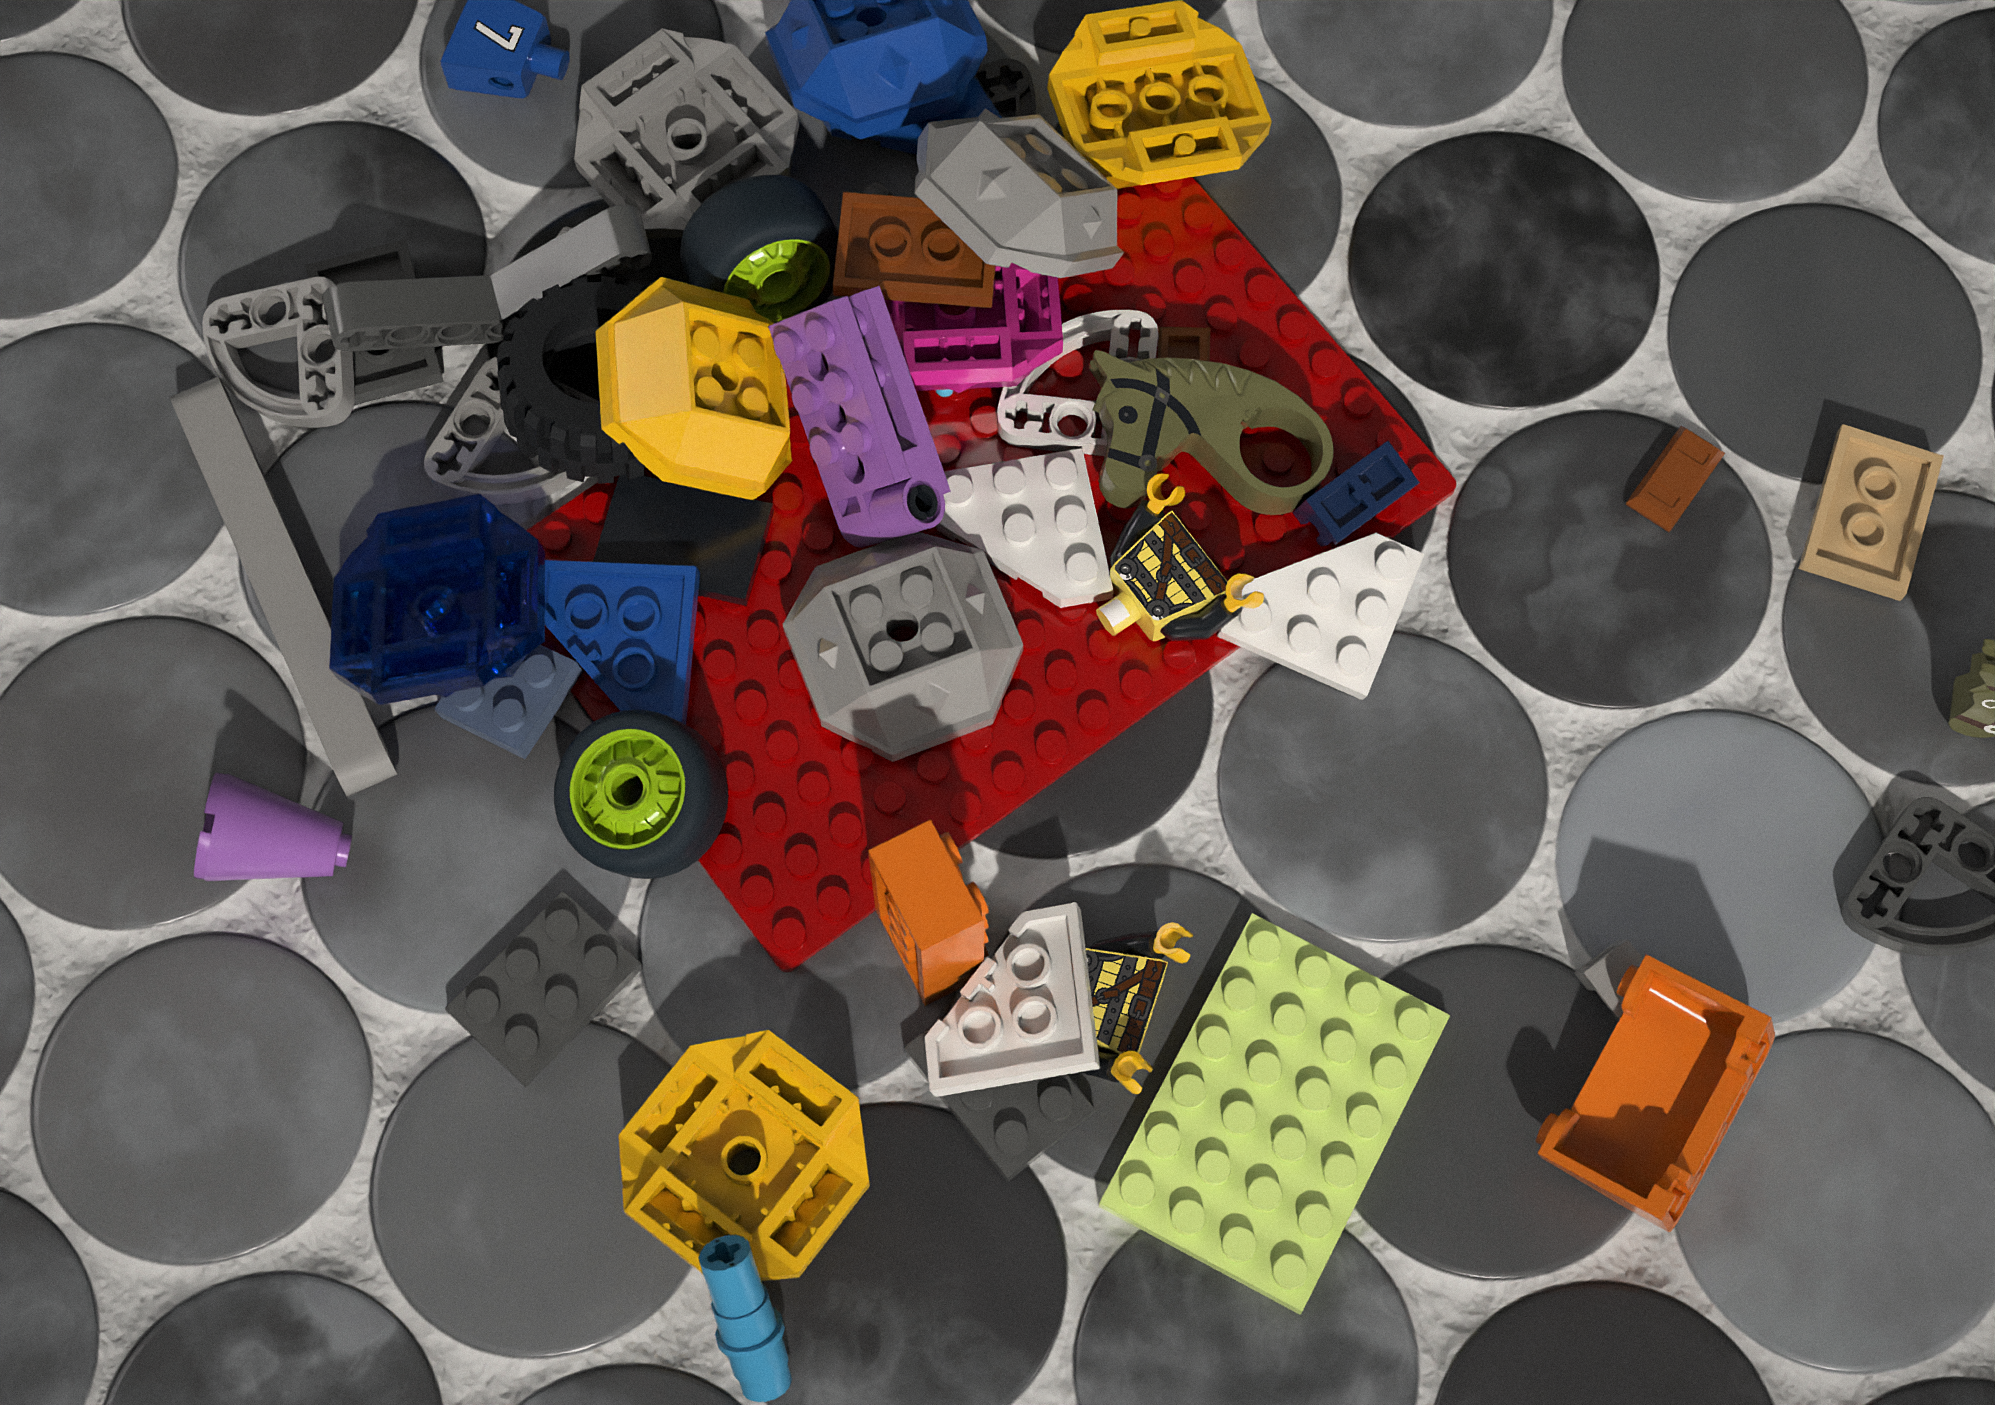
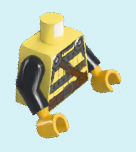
[1096,473,1264,641]
[1083,922,1193,1094]

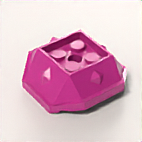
[885,263,1063,393]

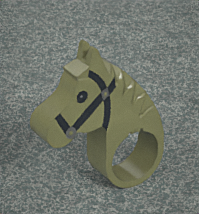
[1089,350,1333,515]

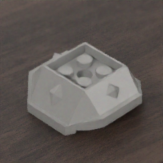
[574,28,799,239]
[914,109,1124,278]
[783,532,1023,762]

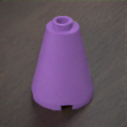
[194,772,352,881]

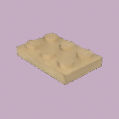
[1798,424,1944,601]

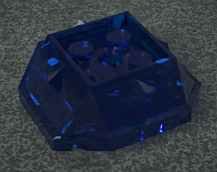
[329,494,545,705]

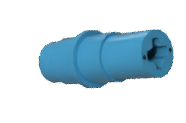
[698,1235,792,1402]

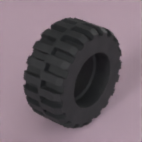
[497,276,647,484]

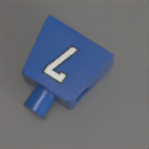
[440,0,570,99]

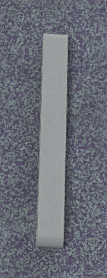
[170,376,398,797]

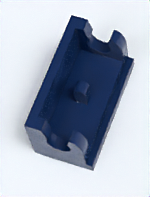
[1293,441,1420,547]

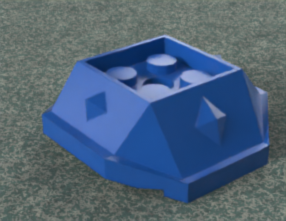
[765,0,988,140]

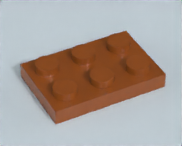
[833,192,996,308]

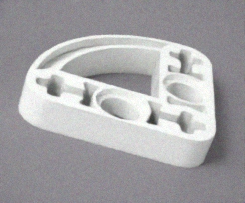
[997,310,1158,456]

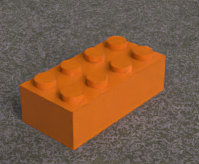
[868,820,989,1006]

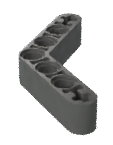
[322,205,652,351]

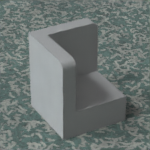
[1574,939,1643,1021]

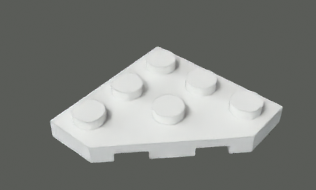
[936,448,1113,608]
[1217,533,1424,700]
[924,902,1100,1097]

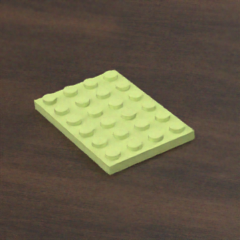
[1099,913,1450,1314]

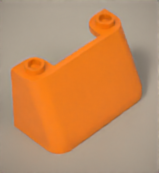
[1536,954,1775,1232]

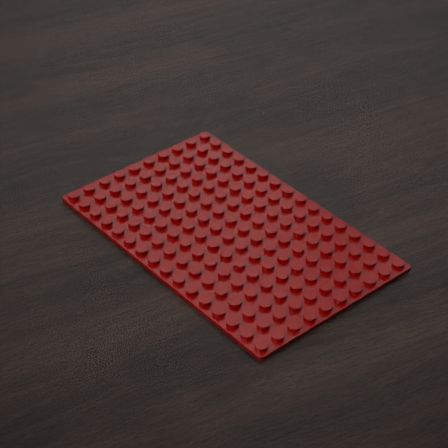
[480,177,1457,972]

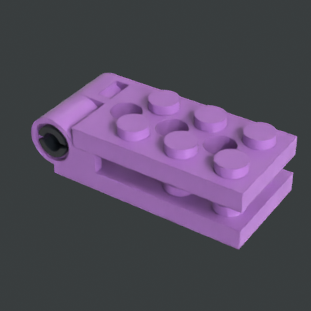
[768,286,951,548]

